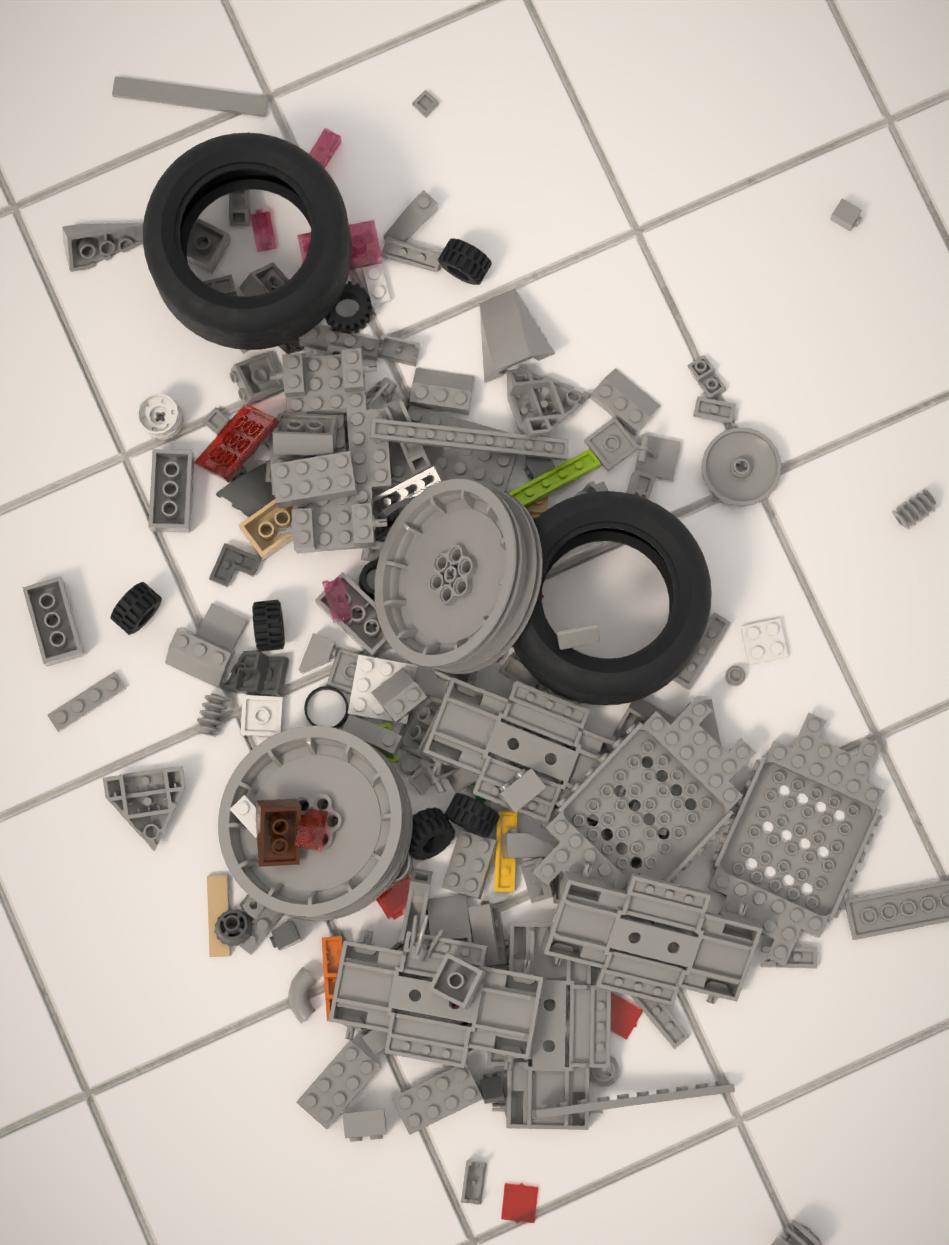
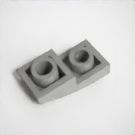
[688,355,726,399]

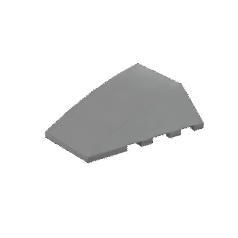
[480,289,556,383]

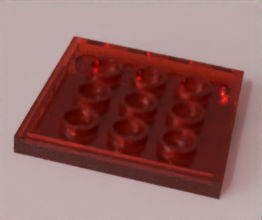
[194,403,280,482]

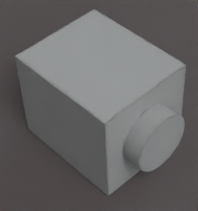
[830,198,862,231]

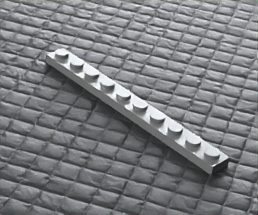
[370,418,569,461]
[532,1080,735,1119]

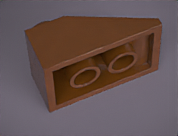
[256,799,301,867]

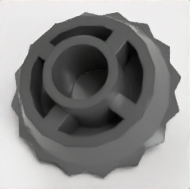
[214,909,253,947]

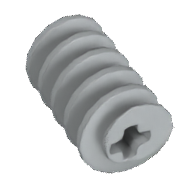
[892,488,936,530]
[194,693,230,738]

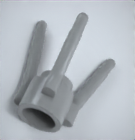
[366,377,397,410]
[408,914,444,962]

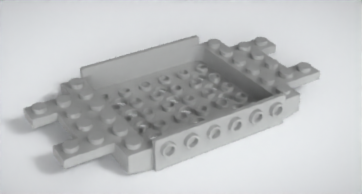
[532,696,756,891]
[708,712,885,967]

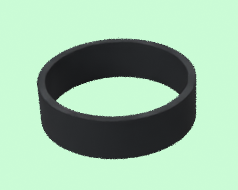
[304,686,349,729]

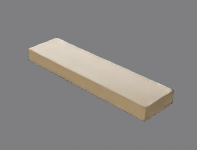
[207,875,230,957]

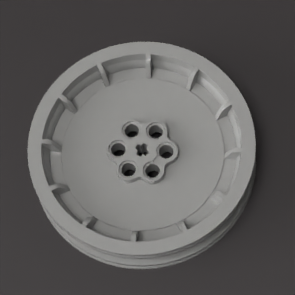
[374,479,542,674]
[218,726,413,921]

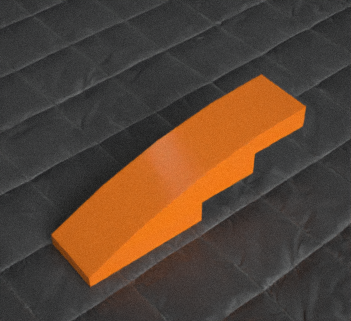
[322,936,343,1021]

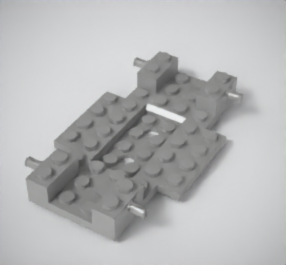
[269,348,392,554]
[421,672,626,826]
[541,862,763,1006]
[487,922,611,1130]
[329,930,546,1071]

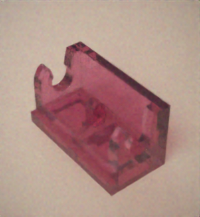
[309,128,342,168]
[322,578,353,623]

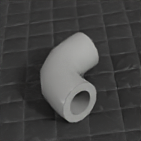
[288,967,317,1024]

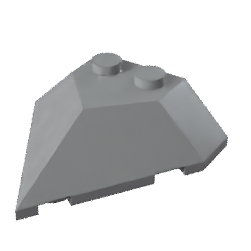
[507,368,591,436]
[103,766,186,852]

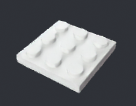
[348,655,418,725]

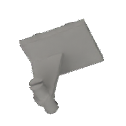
[634,434,681,481]
[425,765,479,795]

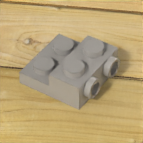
[230,352,284,404]

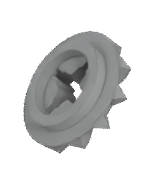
[589,1055,620,1087]

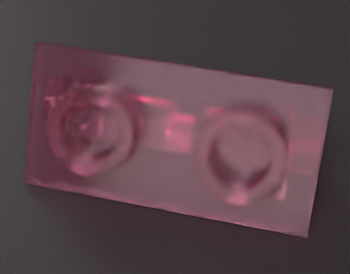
[250,209,277,252]

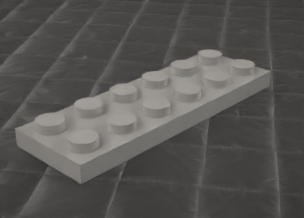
[844,880,949,940]

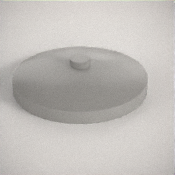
[701,428,781,507]

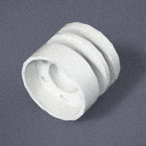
[137,393,184,440]

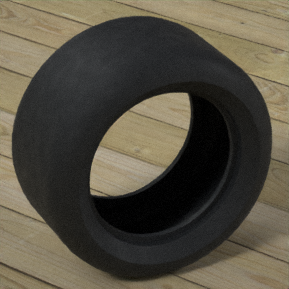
[143,132,352,350]
[512,491,712,706]

